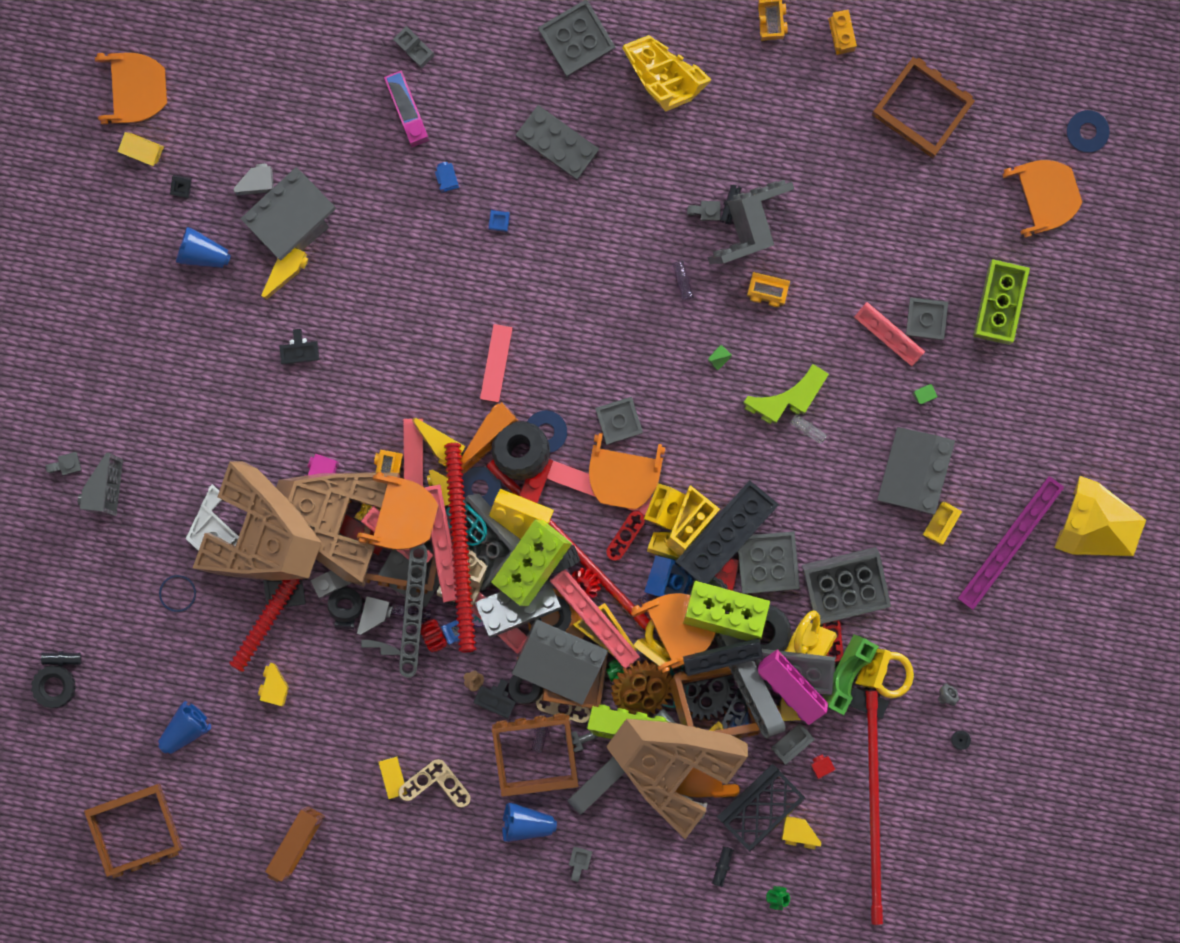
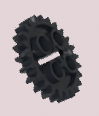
[677,664,735,721]

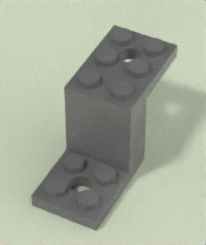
[707,180,794,264]

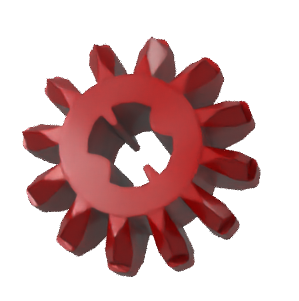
[572,568,601,599]
[420,619,447,653]

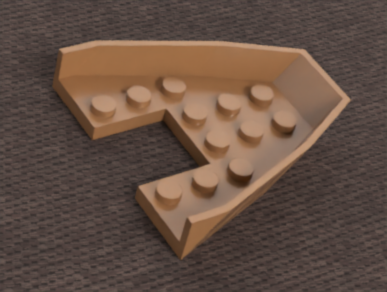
[193,461,321,581]
[276,472,400,586]
[606,719,748,839]

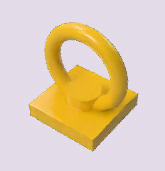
[784,611,837,656]
[633,620,671,666]
[856,649,914,698]

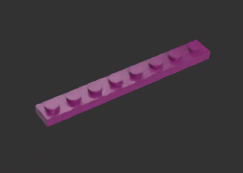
[957,476,1065,610]

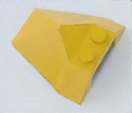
[622,35,711,112]
[1054,476,1146,556]

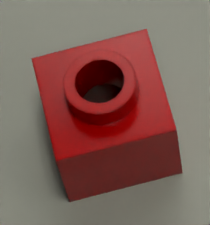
[810,754,836,779]

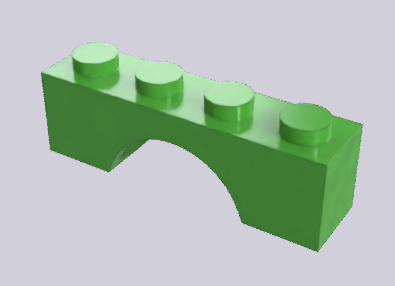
[822,634,879,715]

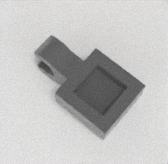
[687,201,720,221]
[45,452,82,476]
[569,846,593,882]

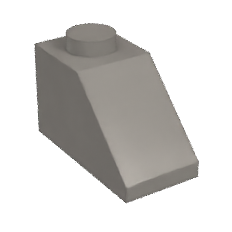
[234,164,274,196]
[311,571,352,598]
[357,596,393,635]

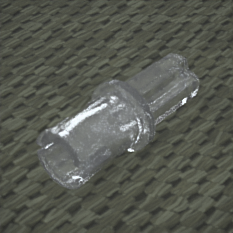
[790,414,827,444]

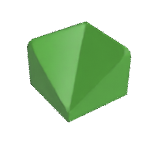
[708,345,732,370]
[912,384,937,404]

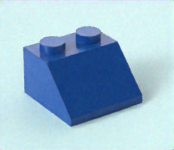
[644,555,693,597]

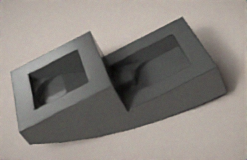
[393,26,435,68]
[361,640,400,655]

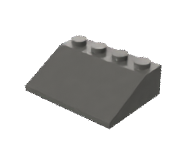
[240,167,337,261]
[877,427,955,516]
[78,453,123,516]
[447,494,520,591]
[801,547,891,624]
[511,620,608,705]

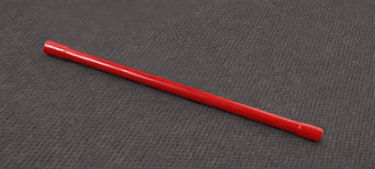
[486,459,650,632]
[866,691,883,925]

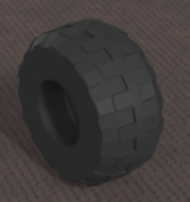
[491,421,550,480]
[743,605,791,661]

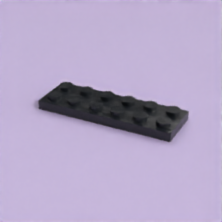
[675,480,779,584]

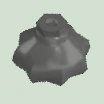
[938,683,960,706]

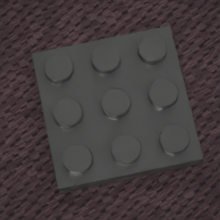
[538,0,616,77]
[738,531,800,594]
[378,542,439,607]

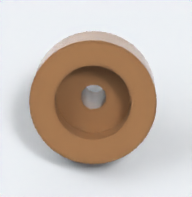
[464,671,484,691]

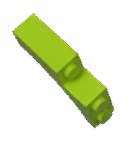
[743,364,829,425]

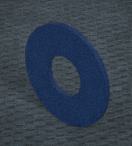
[1067,110,1110,153]
[527,410,567,453]
[462,467,502,506]

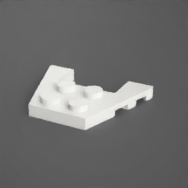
[186,484,239,551]

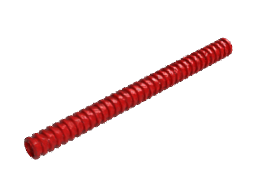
[444,442,476,653]
[229,500,352,672]

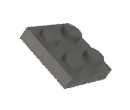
[905,297,948,340]
[595,397,643,445]

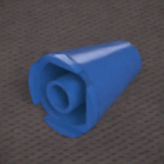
[176,227,231,268]
[158,701,211,754]
[502,803,557,842]

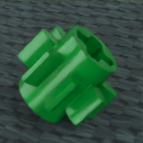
[606,659,624,682]
[766,886,790,910]

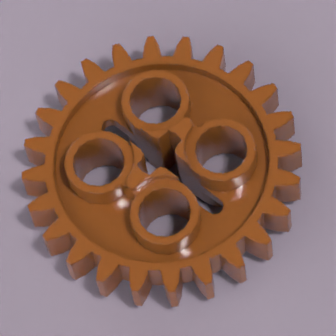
[611,660,672,717]

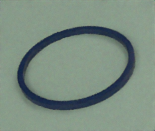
[159,575,196,612]

